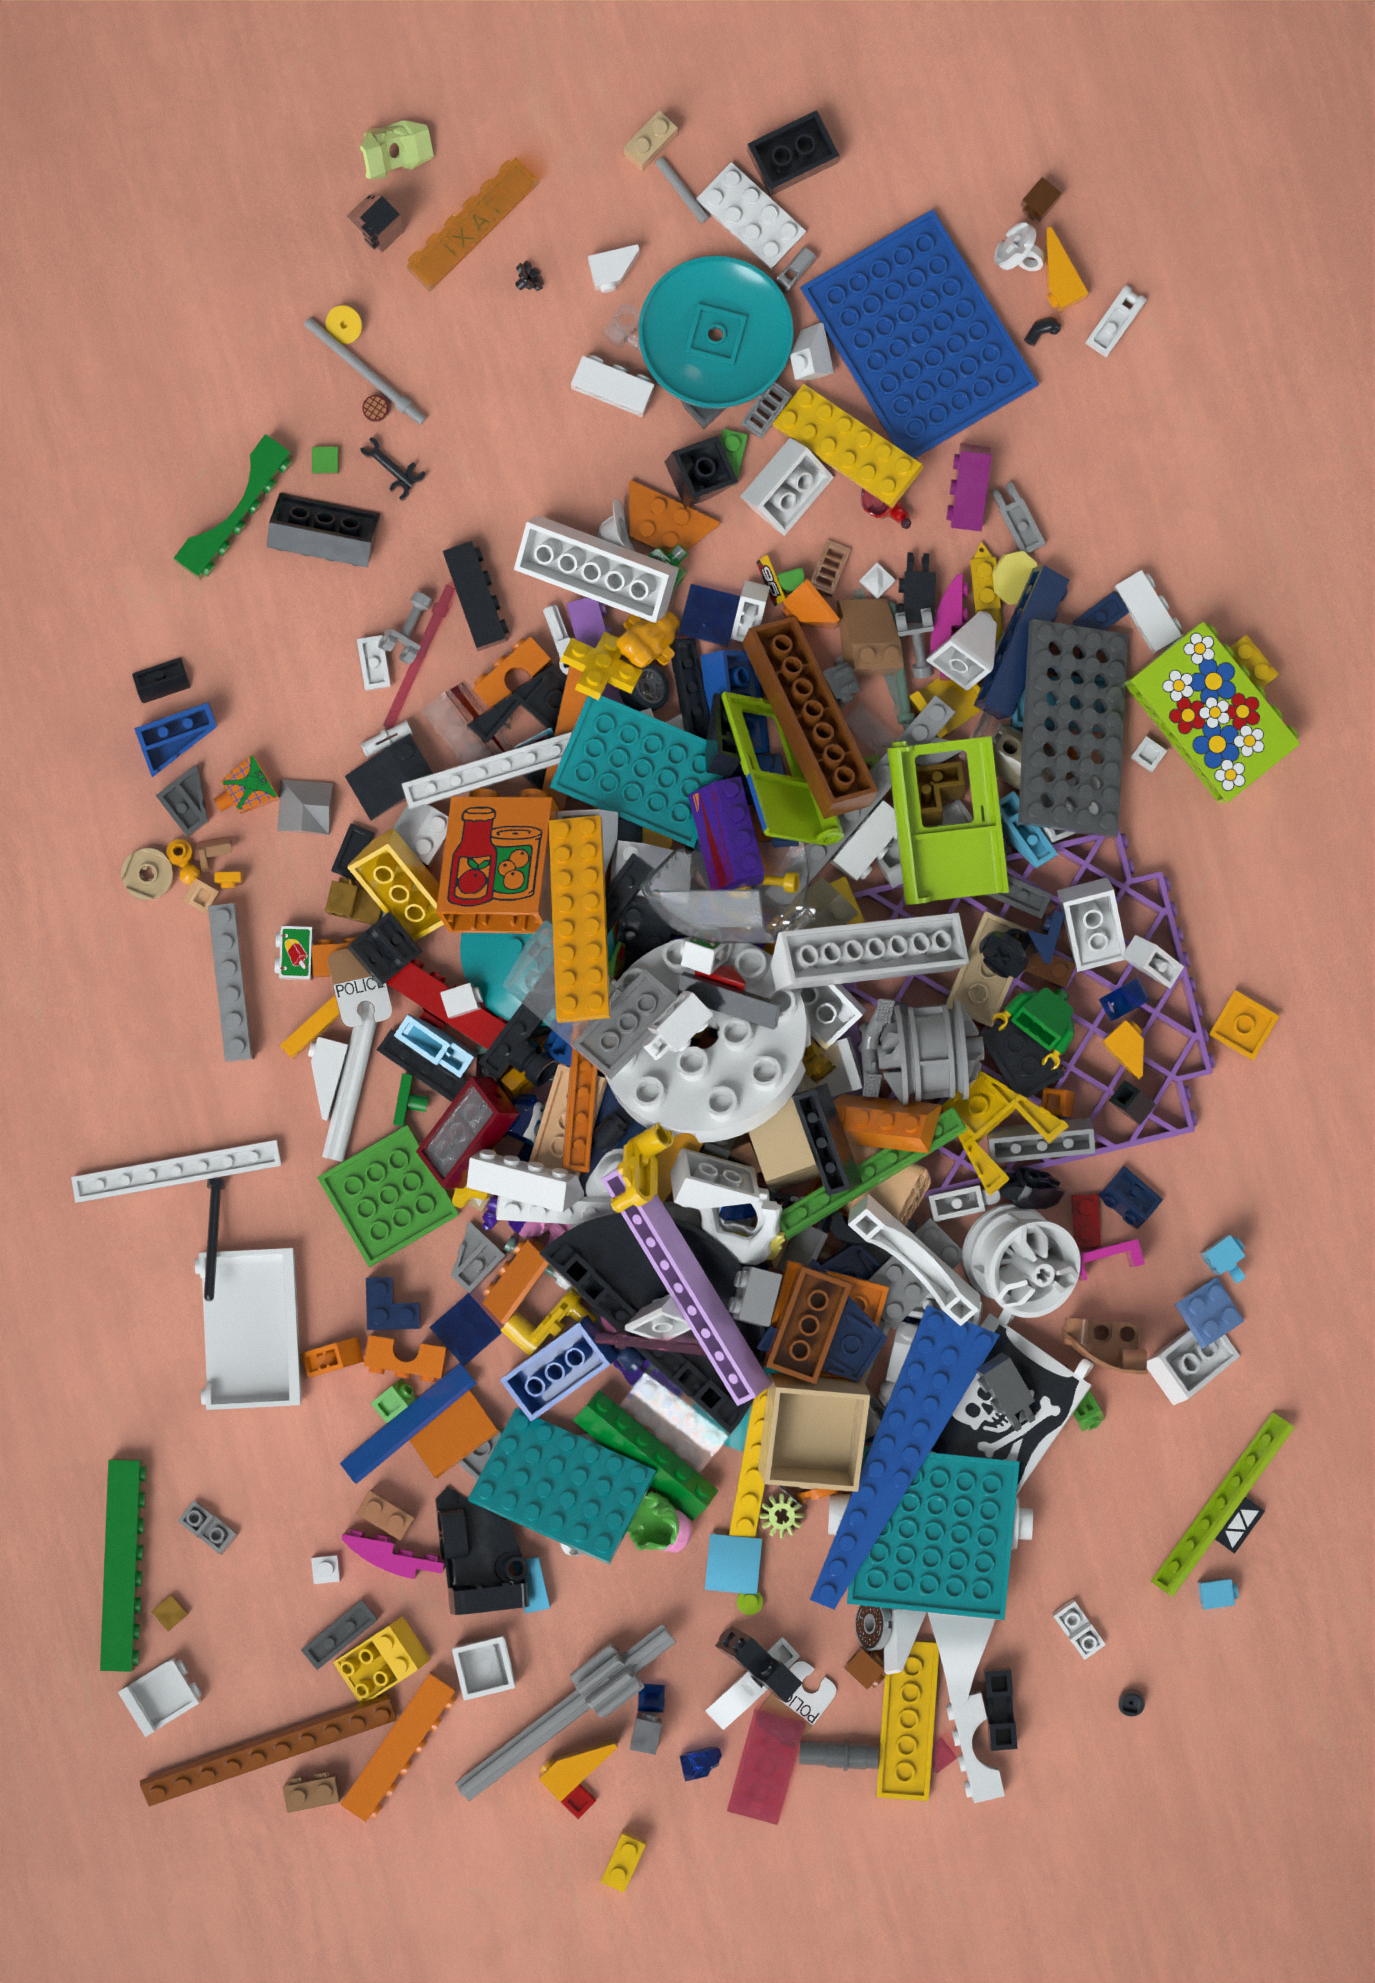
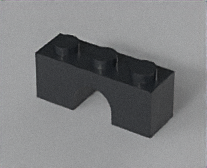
[983,1667,1018,1751]

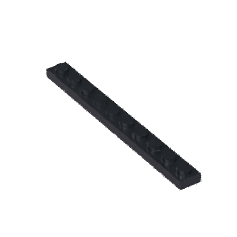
[478,853,655,1079]

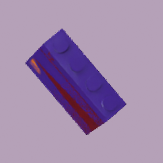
[688,776,764,894]

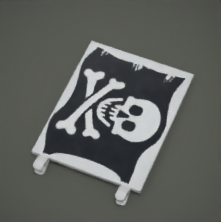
[929,1309,1094,1494]

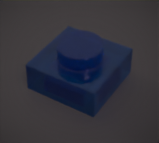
[637,1683,665,1713]

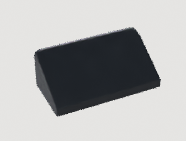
[132,657,191,703]

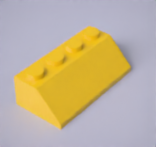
[347,828,444,941]

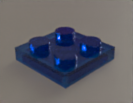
[678,584,741,647]
[429,1293,502,1367]

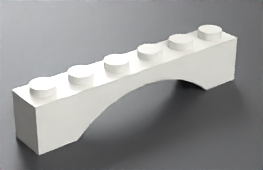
[848,1194,980,1326]

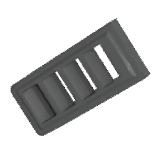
[740,382,792,439]

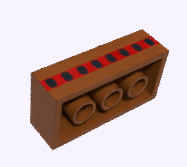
[764,1264,852,1384]

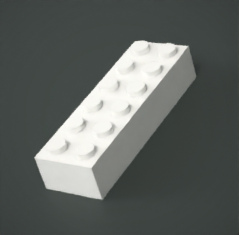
[514,515,679,623]

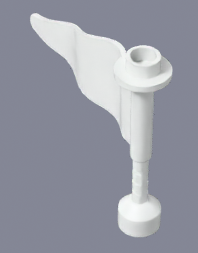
[828,1493,1033,1706]

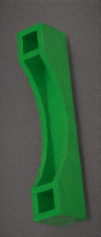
[173,434,293,580]

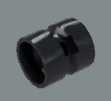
[508,1038,558,1087]

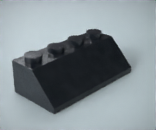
[266,493,381,568]

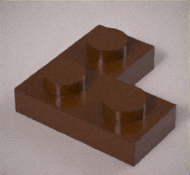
[1024,920,1076,989]

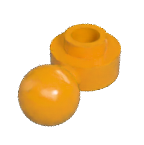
[166,839,200,885]

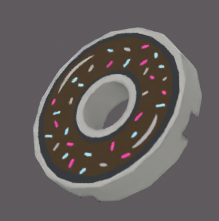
[855,1605,892,1651]

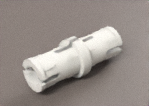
[360,720,414,758]

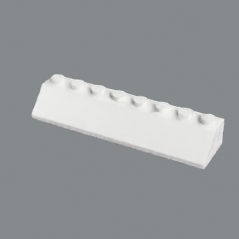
[771,913,969,991]

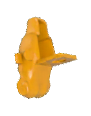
[616,611,681,668]

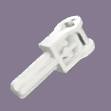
[543,605,570,676]

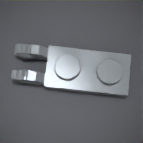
[991,482,1046,554]

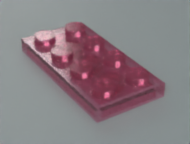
[727,1708,805,1825]

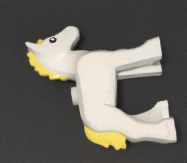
[699,1188,785,1265]

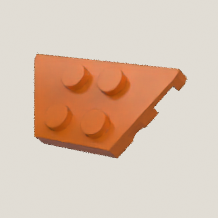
[629,480,720,552]

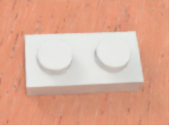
[357,635,391,691]

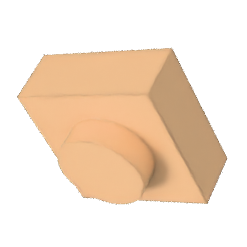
[182,878,219,914]

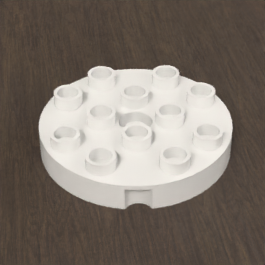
[605,937,811,1143]

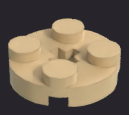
[121,848,174,900]

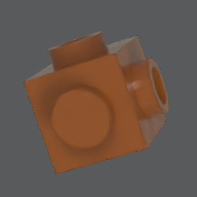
[843,1647,885,1690]

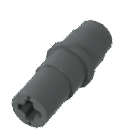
[799,1739,879,1771]

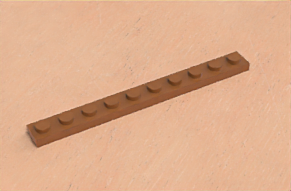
[140,1694,397,1807]

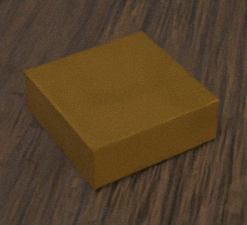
[151,1594,189,1632]

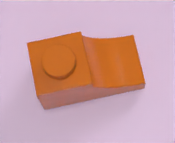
[300,1337,364,1379]

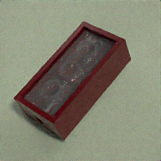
[416,1076,520,1189]

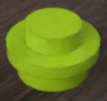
[737,1591,763,1615]

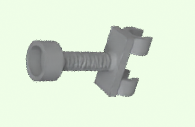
[378,591,433,664]
[895,608,934,678]

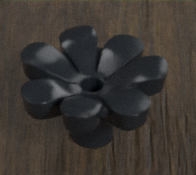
[515,260,544,291]

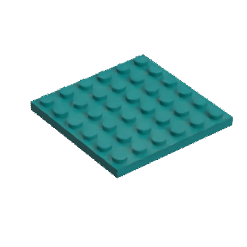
[847,1446,1020,1620]

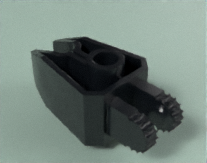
[999,1165,1065,1209]

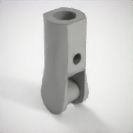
[775,247,817,293]

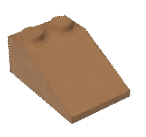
[837,599,904,676]

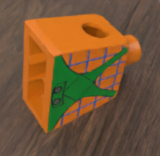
[214,754,280,814]

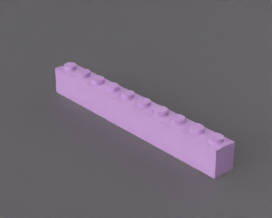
[601,1167,771,1406]

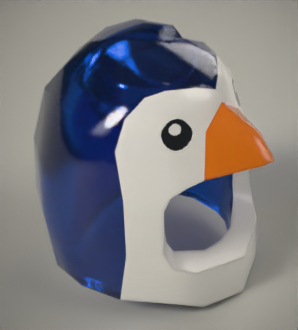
[505,1094,546,1147]

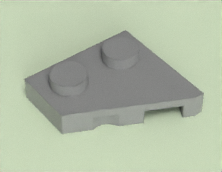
[451,1221,507,1294]

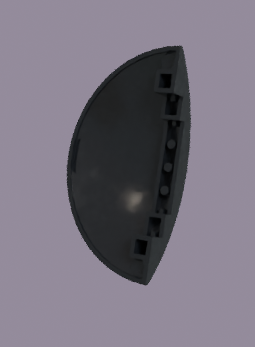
[539,1213,765,1435]

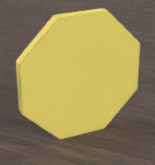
[992,550,1037,605]

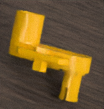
[611,1123,674,1213]
[500,1289,597,1356]

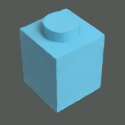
[1198,1578,1239,1610]

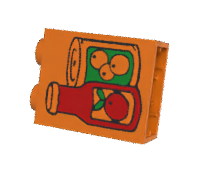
[436,788,560,934]

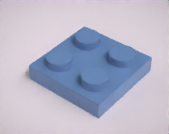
[1175,1277,1244,1348]

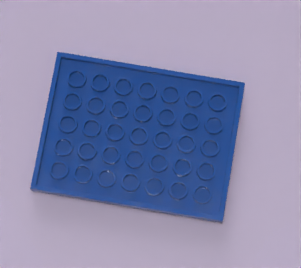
[800,209,1039,459]

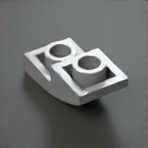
[178,1501,238,1555]

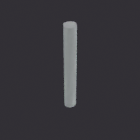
[655,157,709,224]

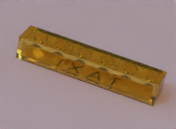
[407,157,539,292]

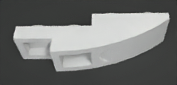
[705,1637,800,1730]

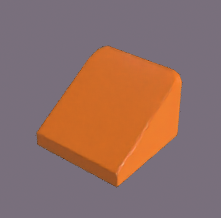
[1041,1088,1075,1118]

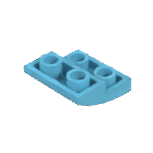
[705,1534,762,1595]

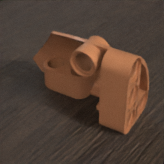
[1061,1318,1148,1374]

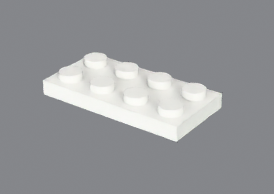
[696,162,806,270]

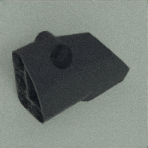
[435,1487,530,1615]

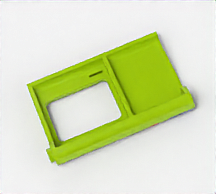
[887,736,1009,905]

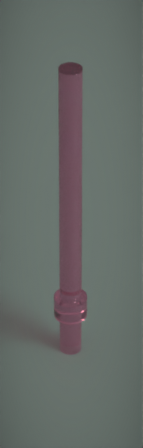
[383,584,455,729]
[594,1332,753,1356]

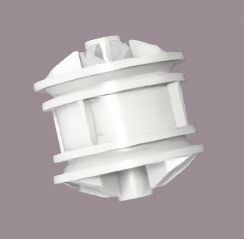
[962,1203,1081,1318]

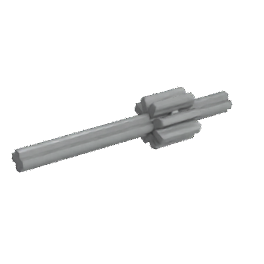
[455,1623,677,1802]

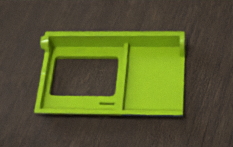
[721,692,844,845]

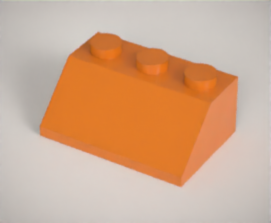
[483,1237,549,1325]

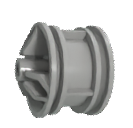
[877,1000,984,1105]

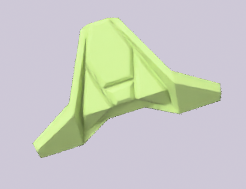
[360,120,434,179]

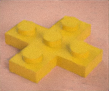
[560,631,643,700]

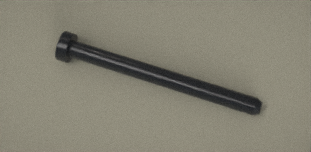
[204,1178,226,1302]

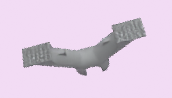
[856,999,895,1097]

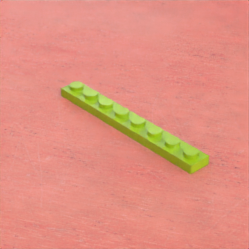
[1151,1412,1295,1597]

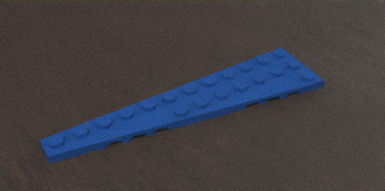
[809,1305,1000,1610]

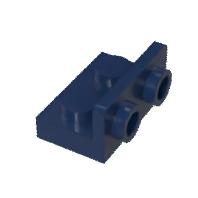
[1098,1166,1163,1229]

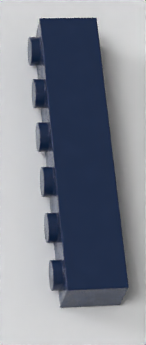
[973,565,1069,720]

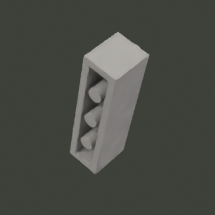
[987,1118,1095,1163]

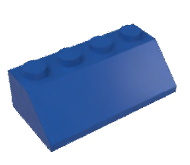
[700,650,770,755]

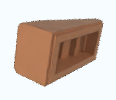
[810,540,851,597]

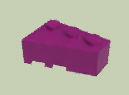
[946,443,992,532]

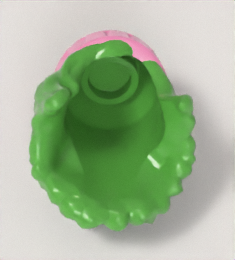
[626,1491,692,1553]

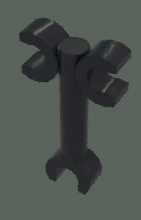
[360,437,426,501]

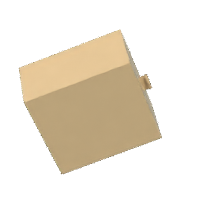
[749,1095,820,1191]
[758,1373,870,1492]

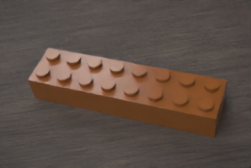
[742,616,878,819]

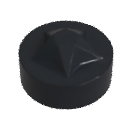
[1118,1689,1145,1717]

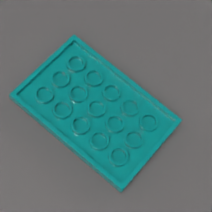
[549,695,723,848]
[468,1408,656,1565]

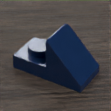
[1025,911,1065,965]

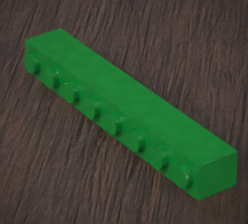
[100,1459,147,1672]

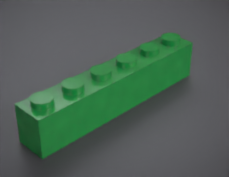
[573,1390,719,1521]

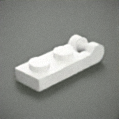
[1085,285,1147,358]

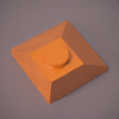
[781,579,840,630]

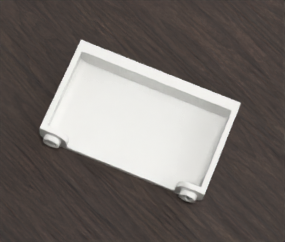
[195,1248,302,1410]

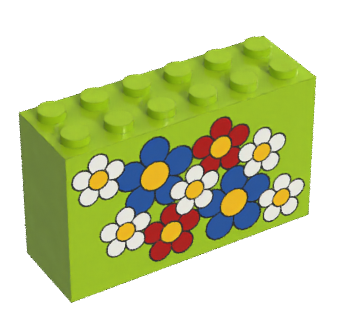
[1124,621,1300,804]

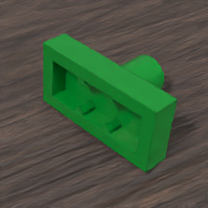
[393,1073,429,1127]

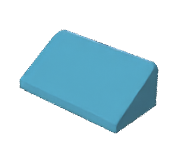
[513,1556,550,1613]

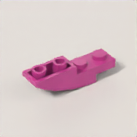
[930,574,967,681]
[342,1529,445,1579]

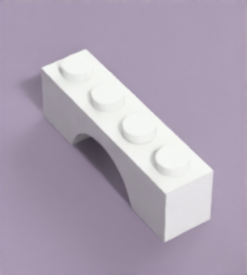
[946,1691,1005,1803]

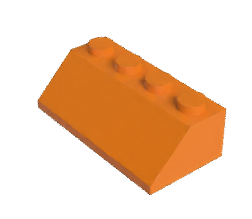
[834,1094,942,1153]

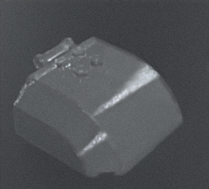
[640,841,817,944]

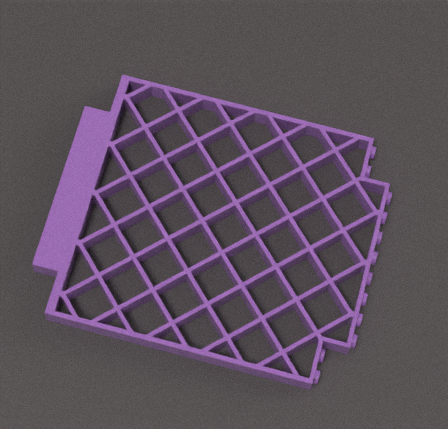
[819,828,1215,1198]

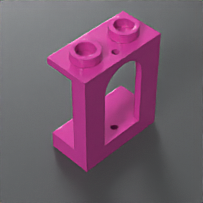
[1079,1239,1145,1281]

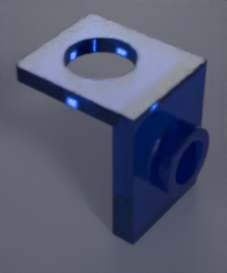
[1099,978,1150,1022]

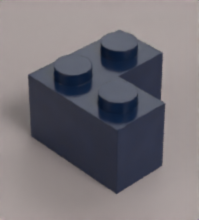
[366,1277,421,1330]

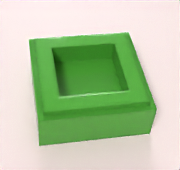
[312,447,338,474]

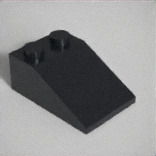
[345,735,433,821]

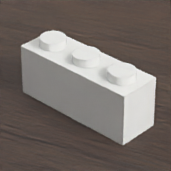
[571,355,654,417]
[1113,570,1183,655]

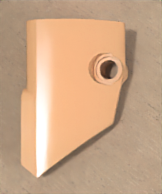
[822,1144,931,1226]

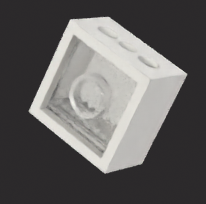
[452,1634,516,1701]

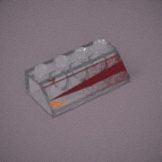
[420,682,514,790]

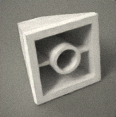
[926,611,997,690]

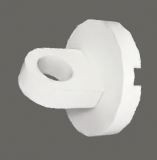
[994,222,1045,271]

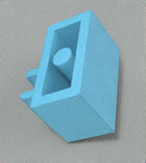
[1199,1235,1246,1283]

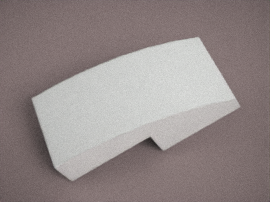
[1052,1599,1106,1660]

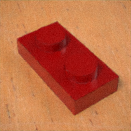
[1071,1194,1101,1247]

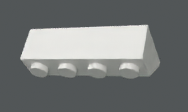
[467,1149,584,1212]

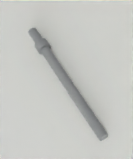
[304,317,427,425]

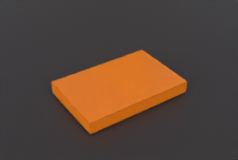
[409,1390,499,1479]

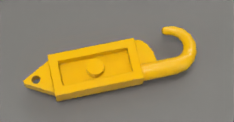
[969,543,1003,643]

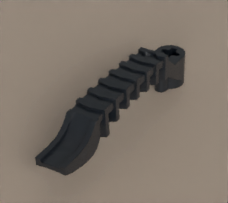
[736,1186,876,1247]

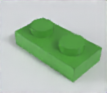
[720,429,748,486]

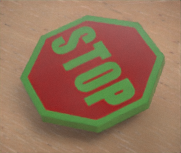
[608,941,625,991]

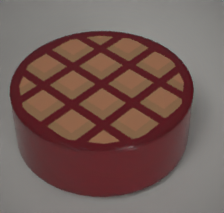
[362,395,389,422]

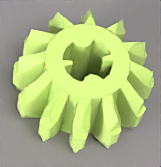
[759,1493,804,1538]

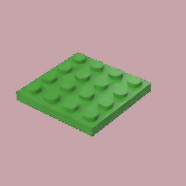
[317,1125,459,1268]

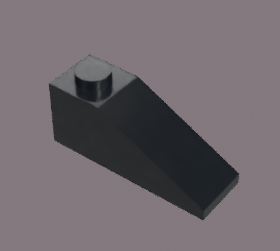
[705,693,741,778]

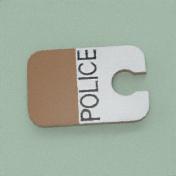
[327,948,392,1028]
[756,1661,836,1747]

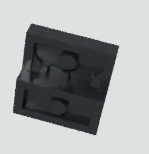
[347,912,423,987]

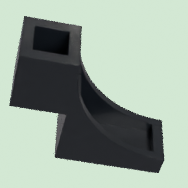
[715,1626,802,1703]

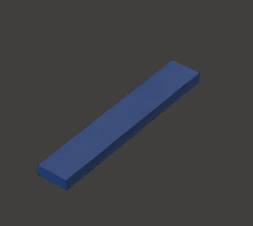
[340,1363,477,1484]

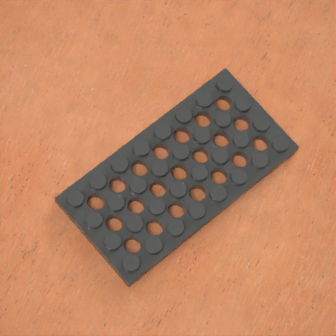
[1018,619,1128,838]

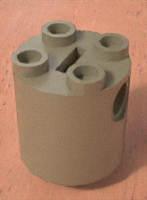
[992,724,1053,790]

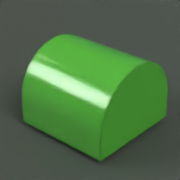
[777,568,804,594]

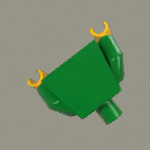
[991,988,1074,1070]

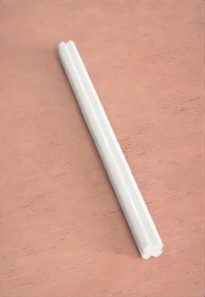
[322,910,386,1162]

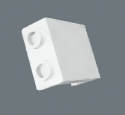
[794,1037,864,1097]
[118,1657,202,1737]

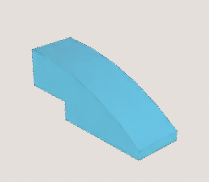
[394,1014,478,1078]

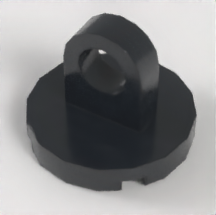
[979,928,1030,978]

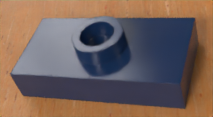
[1072,591,1129,630]

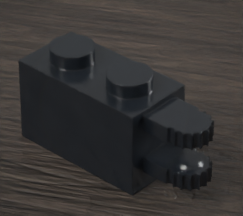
[897,552,936,625]

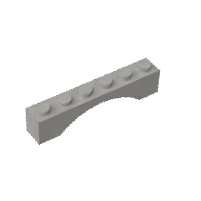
[208,903,254,1063]

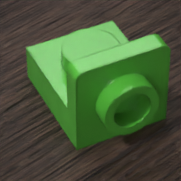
[371,1379,417,1423]
[1073,1390,1105,1431]

